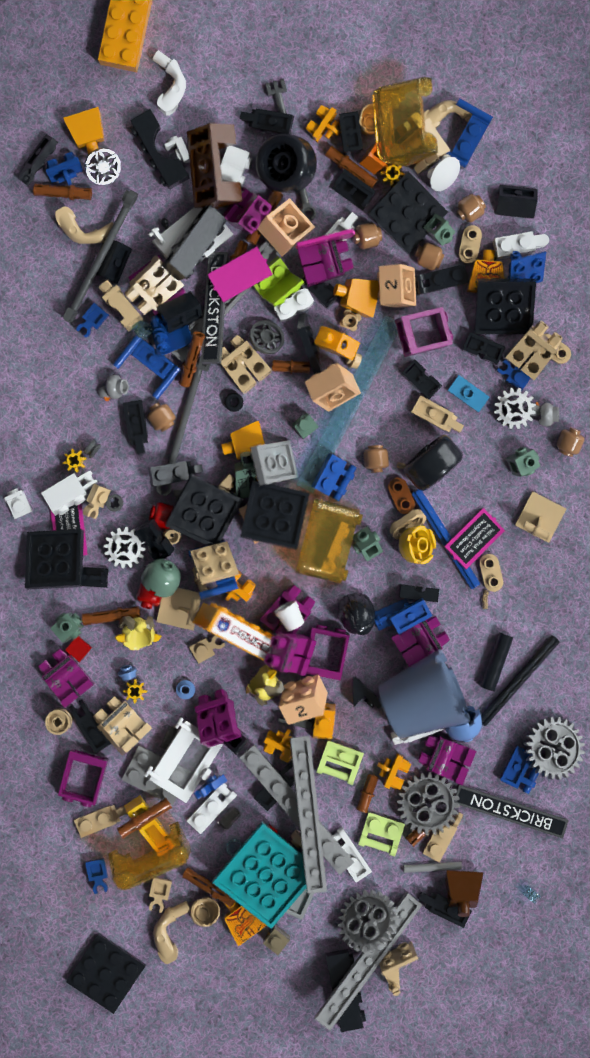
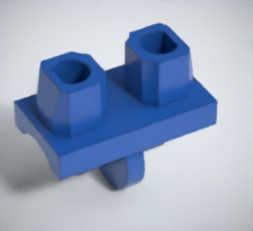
[45,152,84,185]

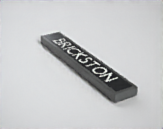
[201,252,229,364]
[455,784,569,839]

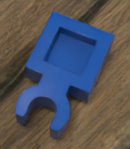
[76,303,109,338]
[497,360,531,391]
[193,774,227,799]
[85,858,108,894]

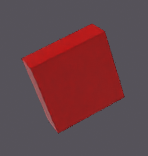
[65,636,93,662]

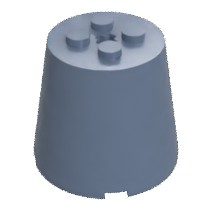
[378,649,470,739]

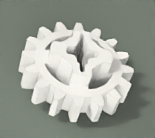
[494,388,536,429]
[104,527,146,568]

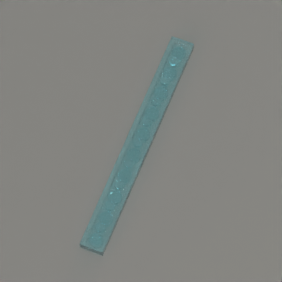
[296,315,398,494]

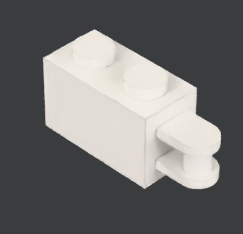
[493,231,549,260]
[41,471,98,516]

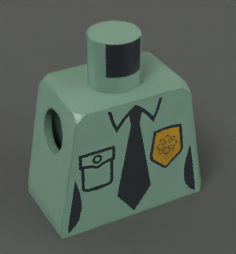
[234,452,271,498]

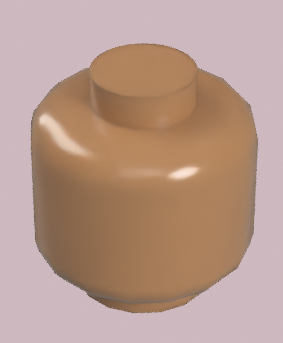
[456,194,486,223]
[352,222,382,249]
[415,242,445,270]
[147,402,176,432]
[556,427,585,457]
[363,445,389,473]

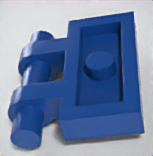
[311,453,357,501]
[500,745,542,794]

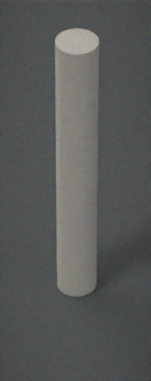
[404,862,462,873]

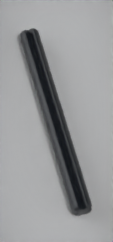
[481,636,560,726]

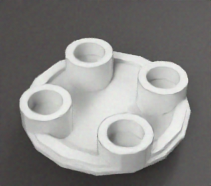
[427,154,460,191]

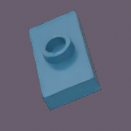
[447,375,490,413]

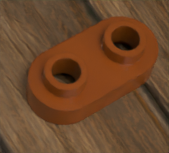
[388,478,415,514]

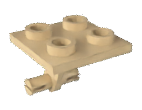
[515,491,566,543]
[190,541,239,592]
[156,588,201,631]
[379,941,418,996]

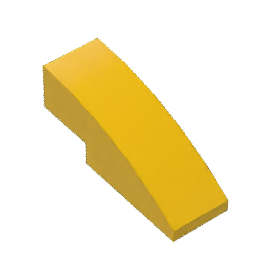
[124,795,175,856]

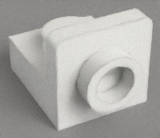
[164,136,190,164]
[4,489,33,519]

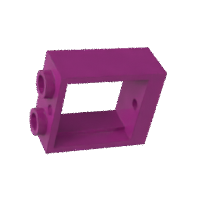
[395,307,453,357]
[306,624,350,681]
[58,749,109,807]

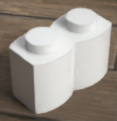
[220,146,252,187]
[274,289,314,322]

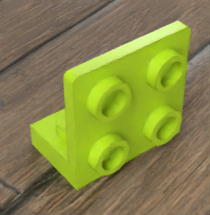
[253,256,304,307]

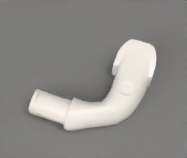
[152,50,186,116]

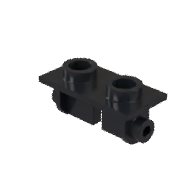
[82,567,109,588]

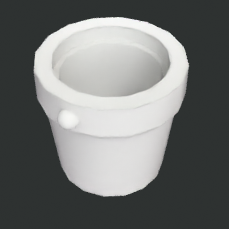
[274,600,304,631]

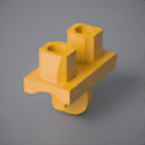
[306,105,340,143]
[225,570,256,602]
[263,728,293,763]
[377,753,411,790]

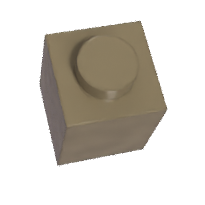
[263,925,290,955]

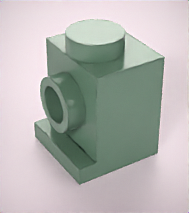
[423,214,455,246]
[292,413,319,439]

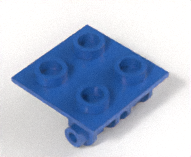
[508,251,547,283]
[150,315,192,357]

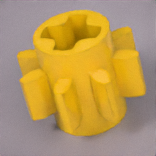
[380,161,404,187]
[63,449,87,473]
[123,679,148,703]

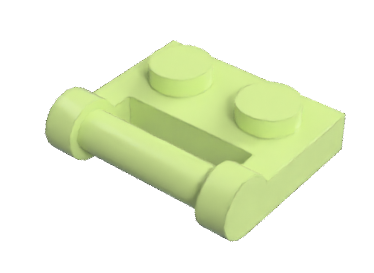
[316,740,364,785]
[358,812,405,857]

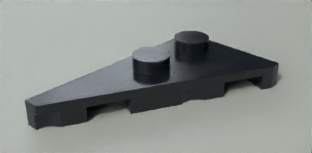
[297,312,323,374]

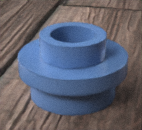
[118,665,137,681]
[176,680,195,699]

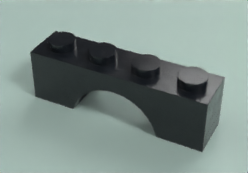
[130,109,190,190]

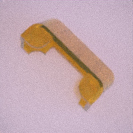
[373,77,438,167]
[296,498,363,584]
[108,822,191,890]

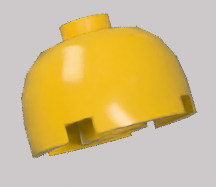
[398,526,436,564]

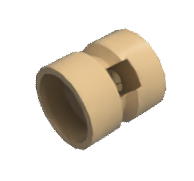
[45,708,73,735]

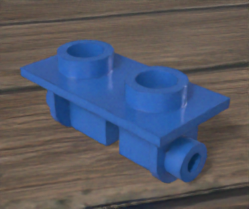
[375,598,410,631]

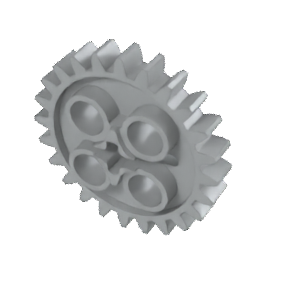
[524,717,585,780]
[397,772,460,836]
[338,890,399,953]

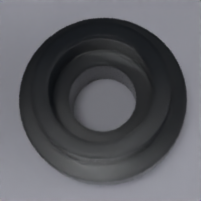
[224,393,244,412]

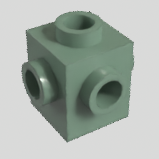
[506,447,541,477]
[351,526,383,561]
[50,612,84,643]

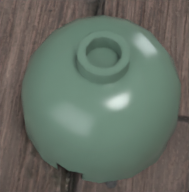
[141,559,181,597]

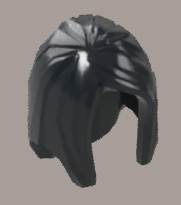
[338,593,375,635]

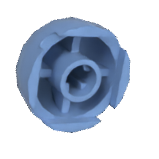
[445,706,482,742]

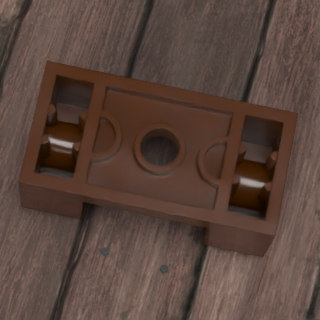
[187,123,242,209]

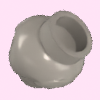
[98,375,129,401]
[530,402,559,427]

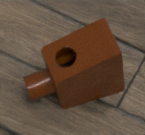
[445,870,483,917]

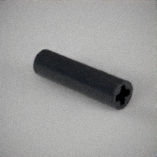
[480,632,514,692]

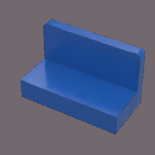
[389,598,432,634]

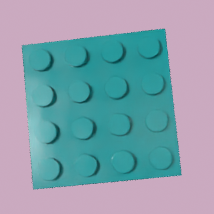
[212,822,306,929]

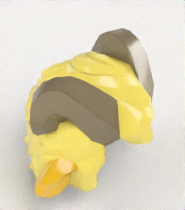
[115,616,161,651]
[246,665,284,706]

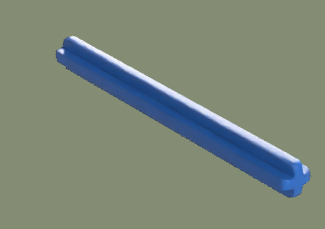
[412,489,480,589]

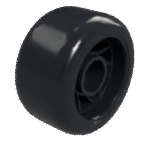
[256,133,317,193]
[404,435,463,491]

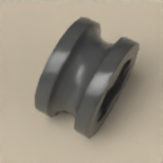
[83,439,101,458]
[106,495,124,512]

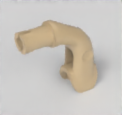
[421,100,473,129]
[55,206,114,244]
[153,901,190,964]

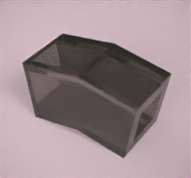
[160,726,179,750]
[217,806,242,830]

